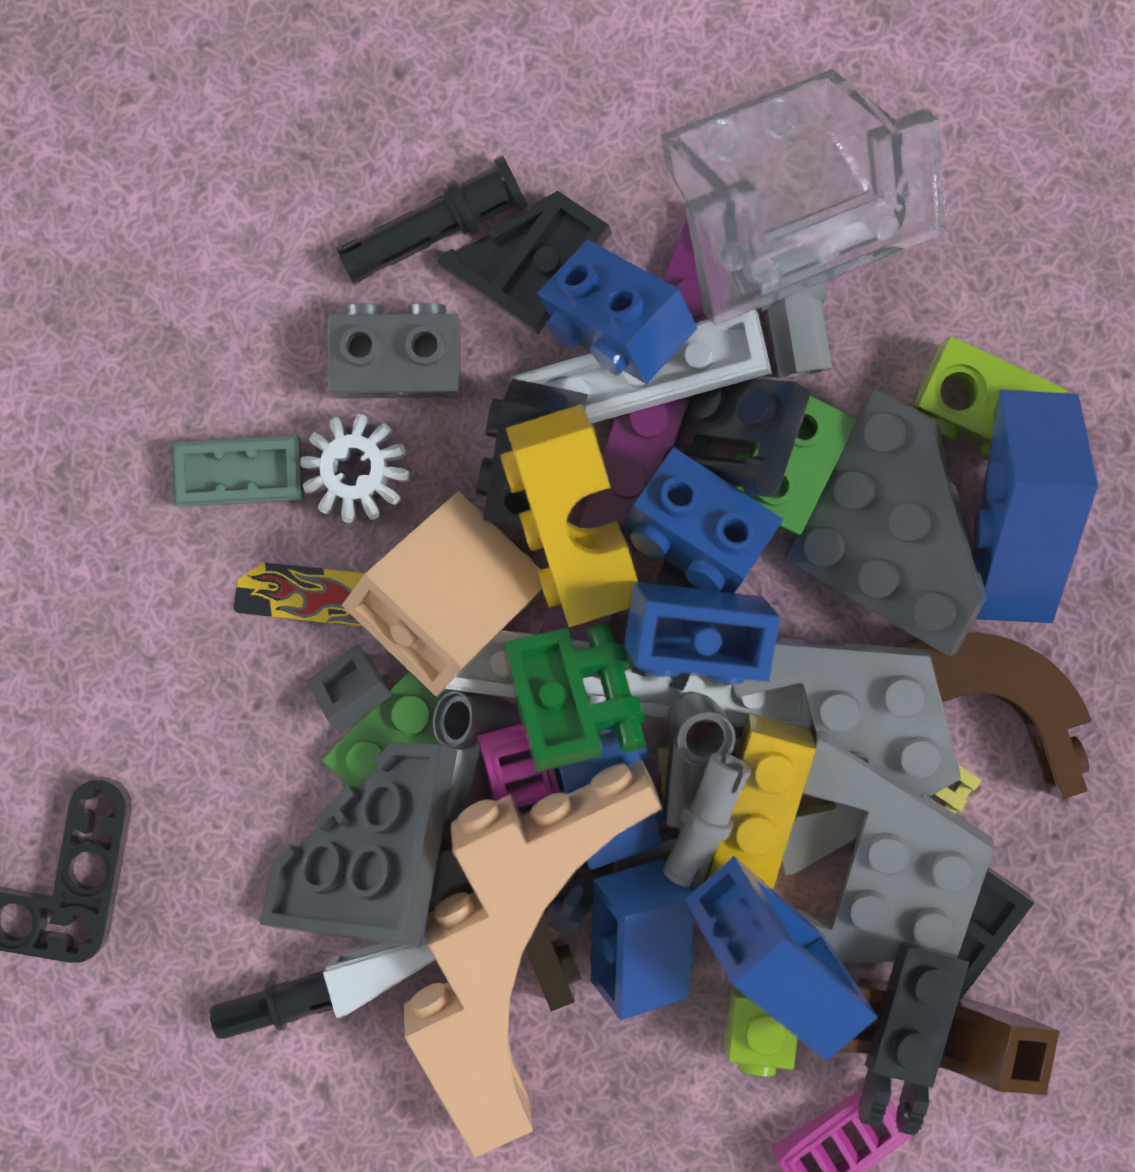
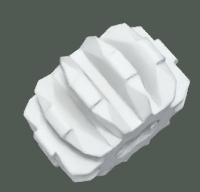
[300,414,410,524]

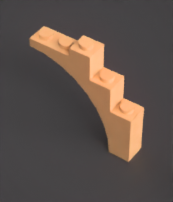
[404,759,661,1158]

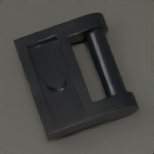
[662,378,811,497]

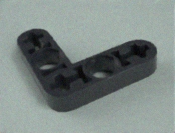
[0,778,132,963]

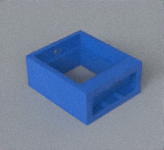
[685,856,877,1061]

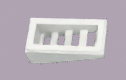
[323,929,436,1018]

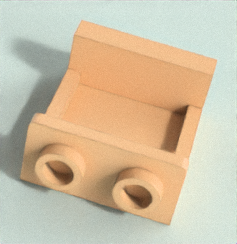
[341,491,543,697]

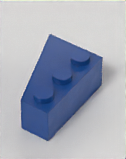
[972,390,1098,623]

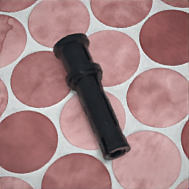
[336,155,528,285]

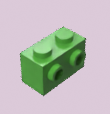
[732,396,858,538]

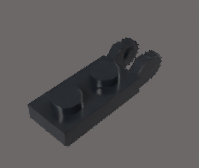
[858,941,969,1136]

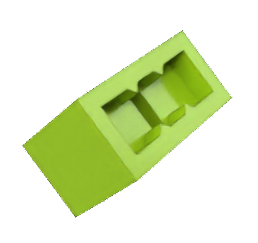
[911,336,1068,462]

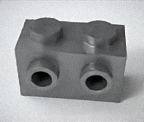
[328,303,461,399]

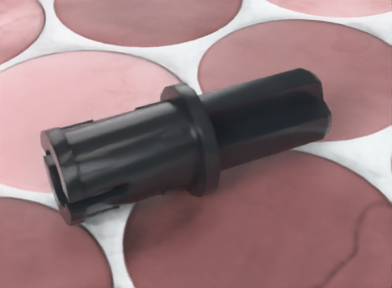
[543,862,613,935]
[209,969,334,1039]

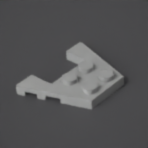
[733,638,961,876]
[793,730,994,963]

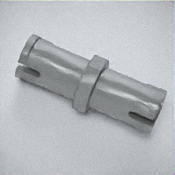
[663,753,751,888]

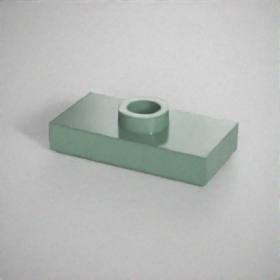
[171,436,304,508]

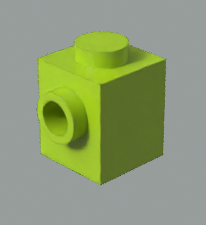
[723,983,798,1077]

